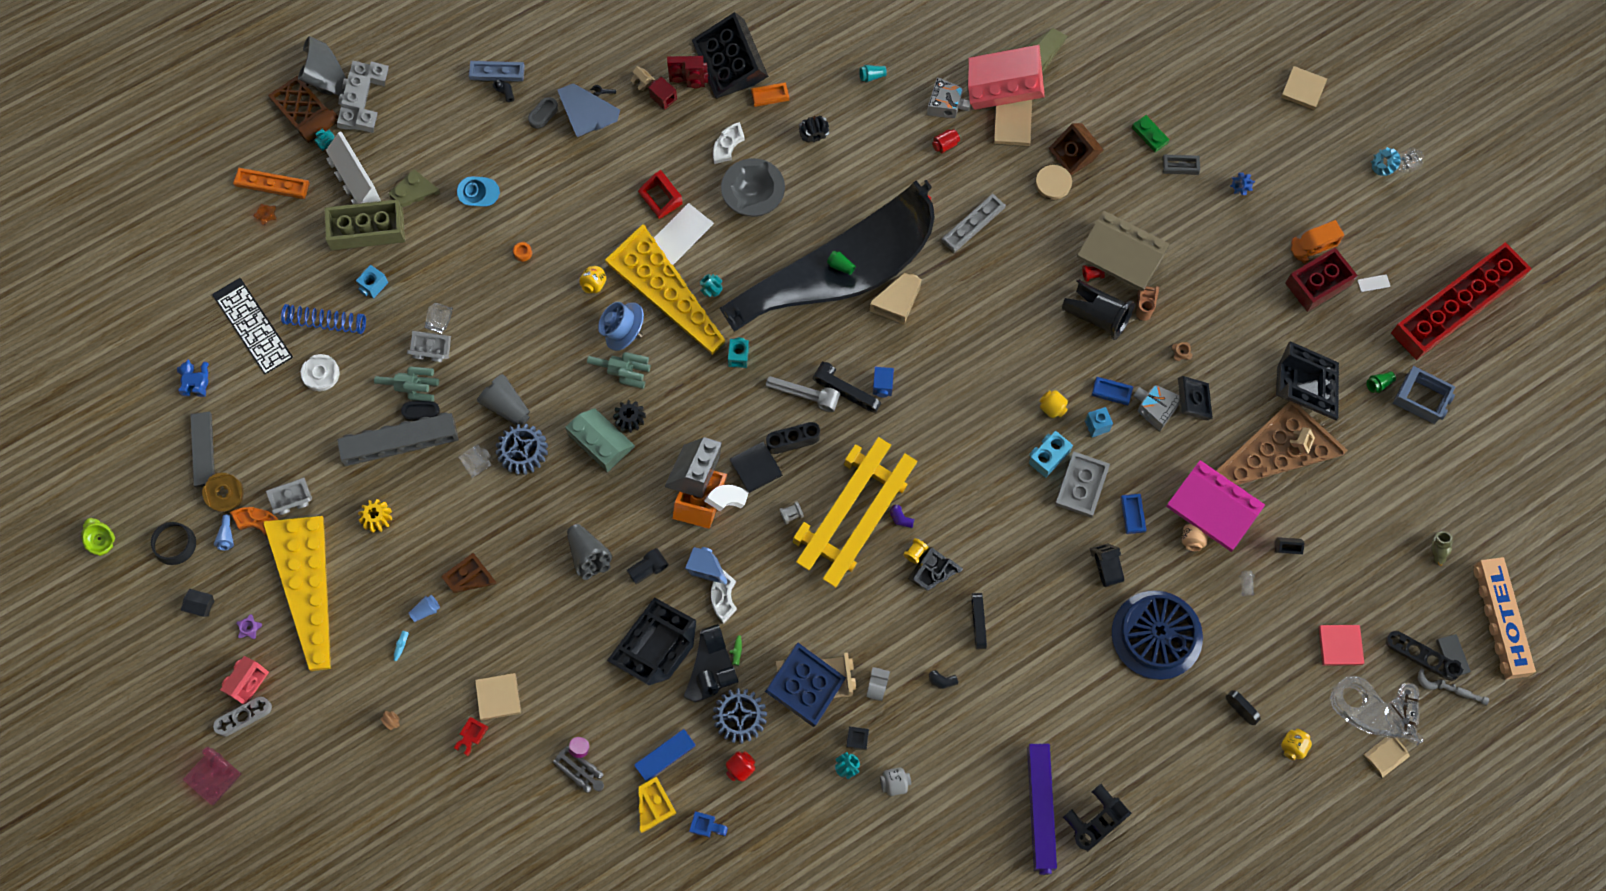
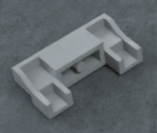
[337,61,389,133]

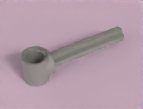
[766,376,840,412]

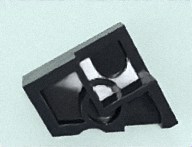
[908,547,963,591]

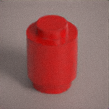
[932,129,960,153]

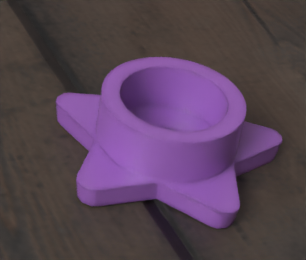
[236,614,262,639]

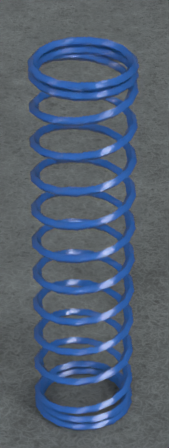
[281,304,366,334]

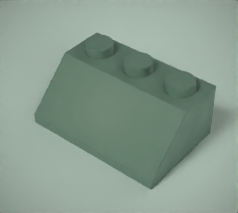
[565,408,635,473]

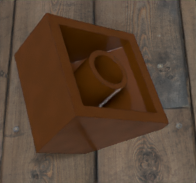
[1048,123,1104,175]

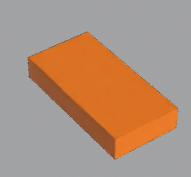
[751,82,789,107]

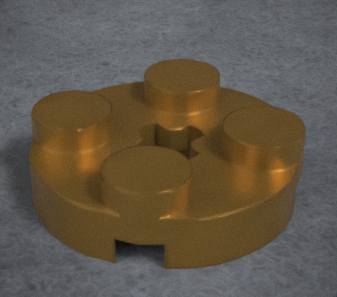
[202,473,244,512]

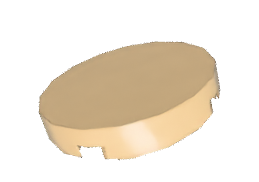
[1035,165,1072,200]

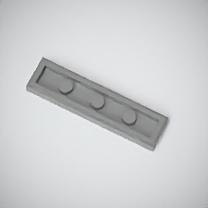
[941,193,1006,253]

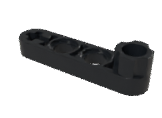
[812,361,881,413]
[1386,631,1464,681]

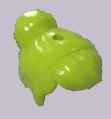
[81,518,115,556]

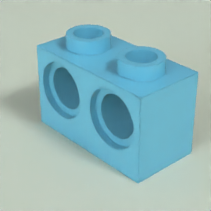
[1029,431,1073,478]

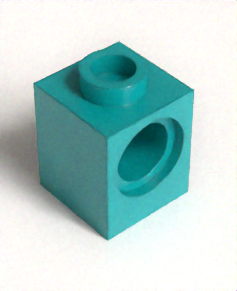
[728,337,749,368]

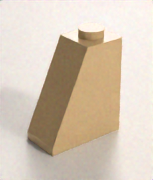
[870,273,922,324]

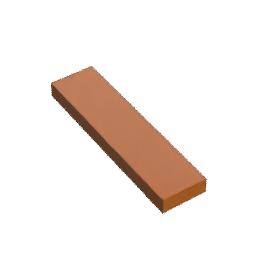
[233,168,310,199]

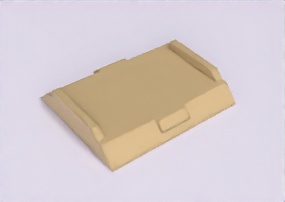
[1364,734,1410,778]

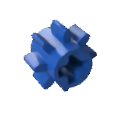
[1230,173,1255,195]

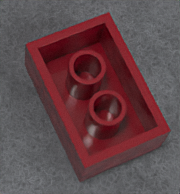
[1285,247,1358,312]

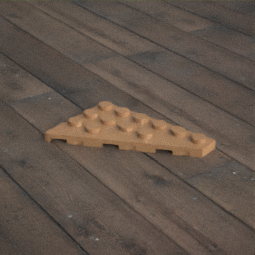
[1216,402,1348,485]

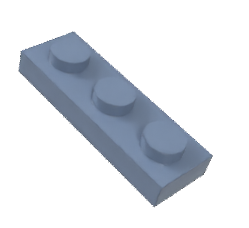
[469,61,525,81]

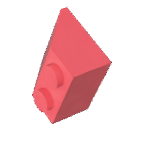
[220,656,269,705]

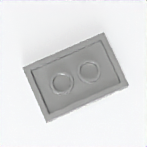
[1055,451,1110,518]

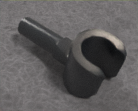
[590,85,616,97]

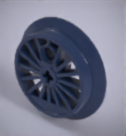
[1112,591,1203,680]

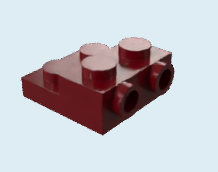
[667,56,708,89]

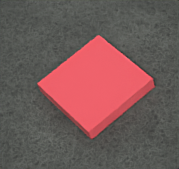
[1318,625,1364,666]

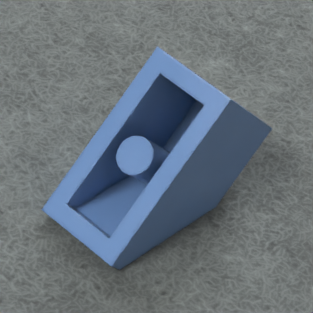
[685,547,727,584]

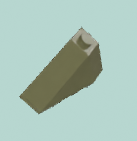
[1026,28,1068,73]

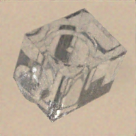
[458,444,491,478]

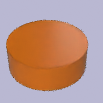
[513,242,532,262]

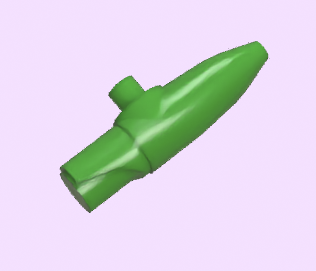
[730,635,742,666]

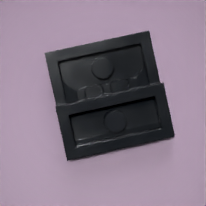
[730,442,783,493]

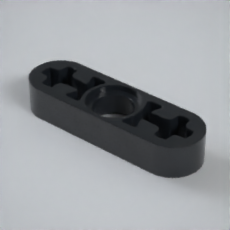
[971,593,987,649]

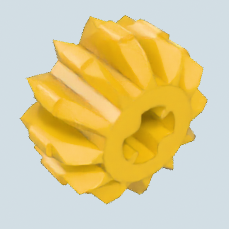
[358,499,392,533]

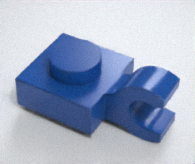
[689,811,728,838]

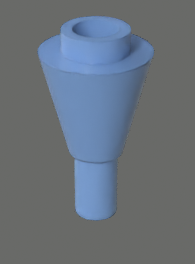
[214,515,234,551]

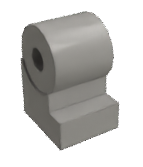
[867,667,890,701]

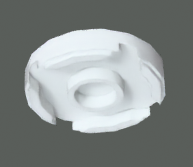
[300,354,340,391]

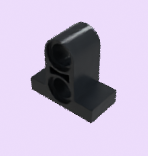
[1090,543,1124,587]

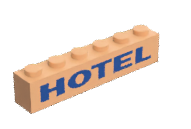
[1474,557,1536,680]

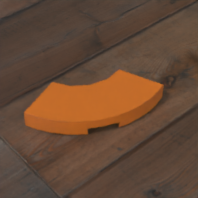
[230,507,278,536]

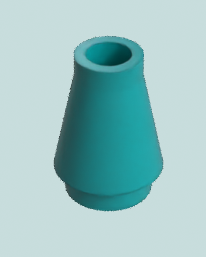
[859,65,887,83]

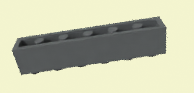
[337,413,459,467]

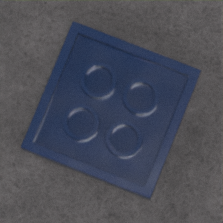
[764,643,846,727]

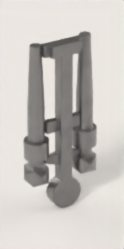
[553,746,604,793]

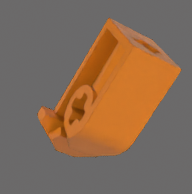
[1291,220,1344,264]

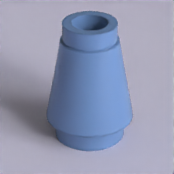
[409,595,440,622]

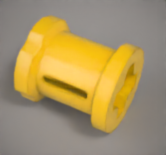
[903,538,928,564]

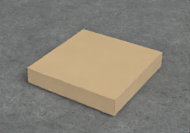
[1281,66,1327,110]
[475,673,521,721]

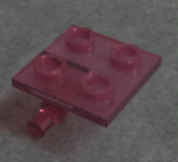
[183,747,242,806]

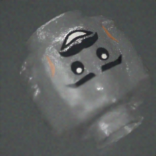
[1397,147,1424,174]

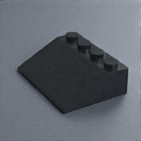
[692,12,769,98]

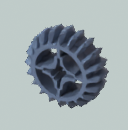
[496,424,548,475]
[712,688,767,744]

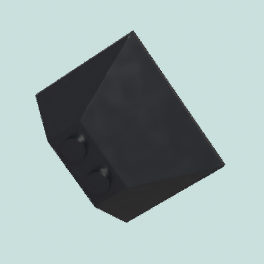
[1276,341,1339,420]
[607,597,696,686]

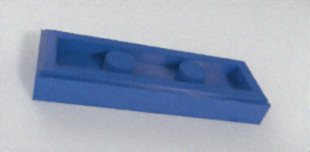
[634,729,696,782]

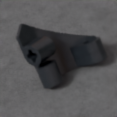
[684,624,739,703]

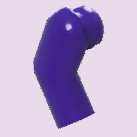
[890,504,914,528]

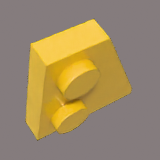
[639,777,677,833]

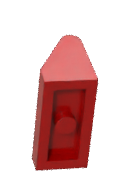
[638,170,683,219]

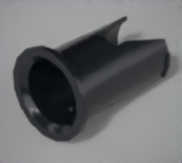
[1062,279,1135,340]

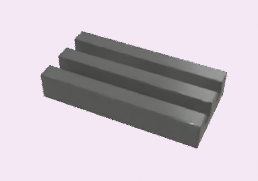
[1162,155,1200,175]

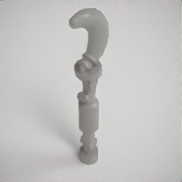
[1418,668,1489,706]

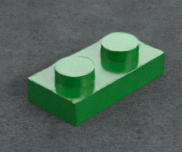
[1132,115,1170,152]

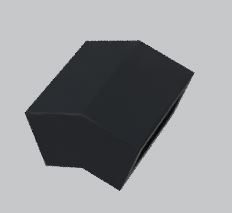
[1275,537,1305,555]
[181,589,215,617]

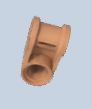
[1136,286,1159,321]

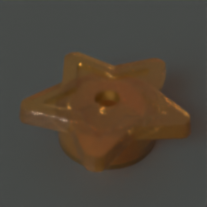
[253,204,277,225]

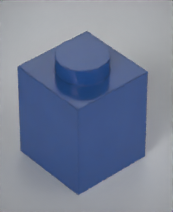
[873,367,894,398]

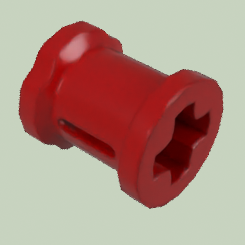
[1082,265,1105,282]

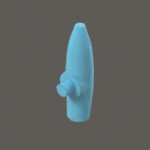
[394,631,409,661]

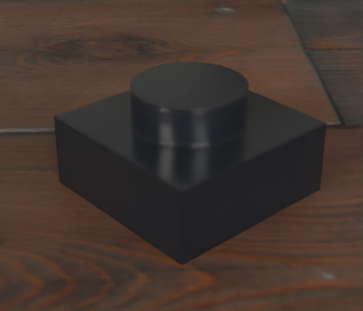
[846,726,869,751]

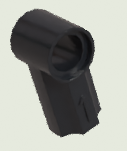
[627,548,669,585]

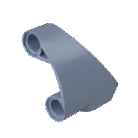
[558,83,620,137]

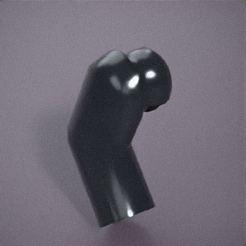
[492,80,515,102]
[929,670,958,689]

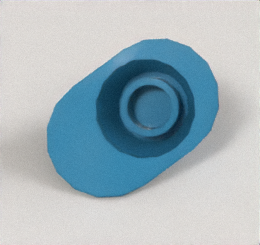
[457,176,500,206]

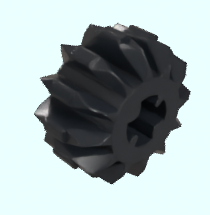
[799,115,830,143]
[613,399,646,433]

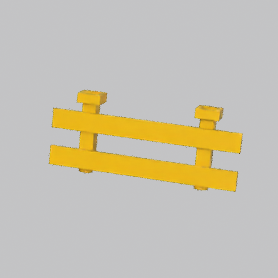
[792,437,918,588]

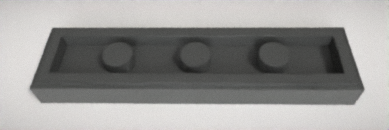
[191,411,215,488]

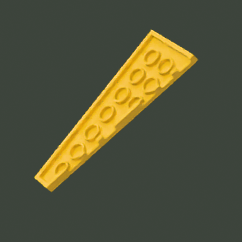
[605,224,725,355]
[264,516,331,671]

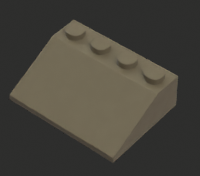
[1077,211,1170,291]

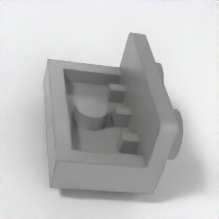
[407,331,451,362]
[266,478,312,516]

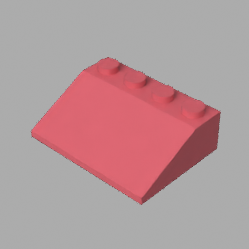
[968,45,1045,110]

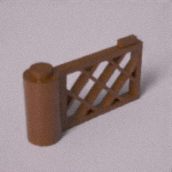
[268,76,338,143]

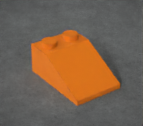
[672,471,727,529]

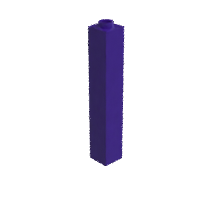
[1027,744,1057,875]

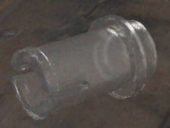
[1239,571,1255,596]

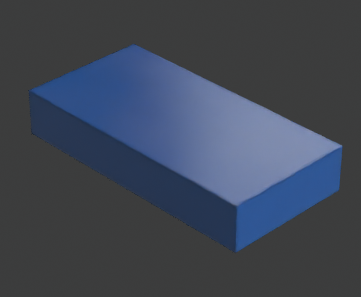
[1091,377,1133,406]
[1121,494,1146,534]

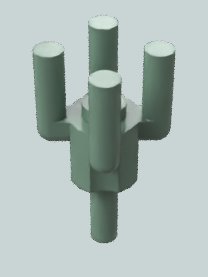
[587,352,651,389]
[374,366,439,402]

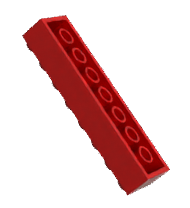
[1391,242,1532,360]

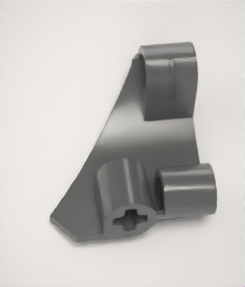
[298,36,346,96]

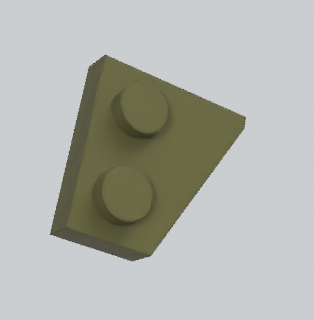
[388,169,440,207]

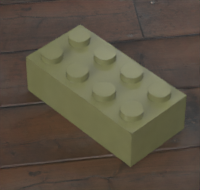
[325,199,405,250]

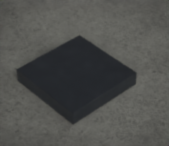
[1178,376,1213,420]

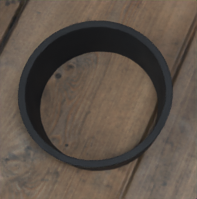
[151,522,196,565]

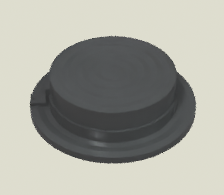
[721,158,785,217]

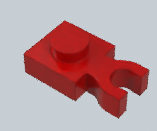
[454,717,488,756]

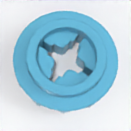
[1371,147,1401,176]

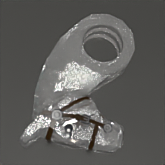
[1330,676,1424,745]

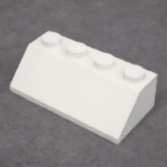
[326,132,381,204]

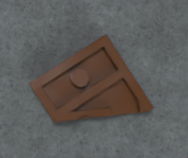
[441,553,496,593]

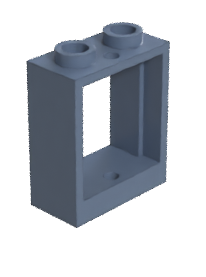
[1393,366,1455,424]

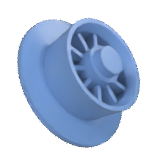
[598,302,644,351]

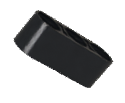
[766,422,820,454]

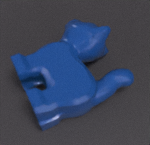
[177,359,209,397]

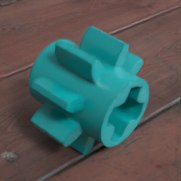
[314,128,335,151]
[700,274,723,297]
[835,752,860,779]

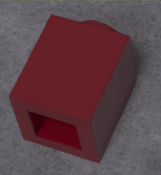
[648,77,677,110]

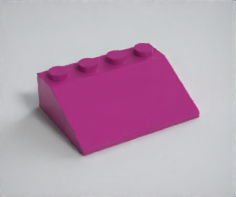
[1166,460,1265,552]

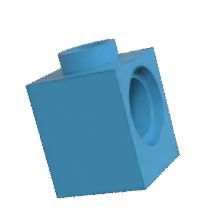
[356,265,388,299]
[1085,407,1113,437]

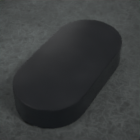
[401,401,440,421]
[1226,690,1261,725]

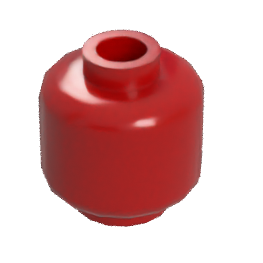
[725,751,756,782]

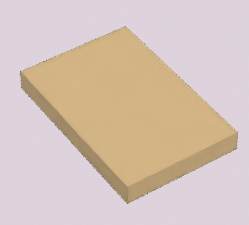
[994,100,1032,146]

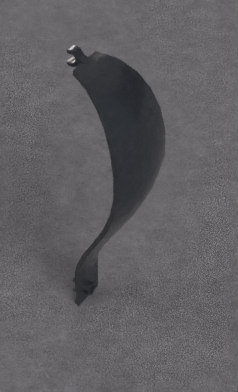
[719,180,935,332]

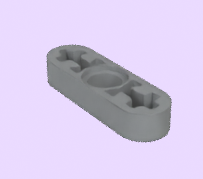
[213,697,272,737]

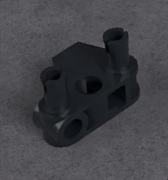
[1062,783,1132,852]

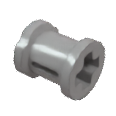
[779,501,804,525]

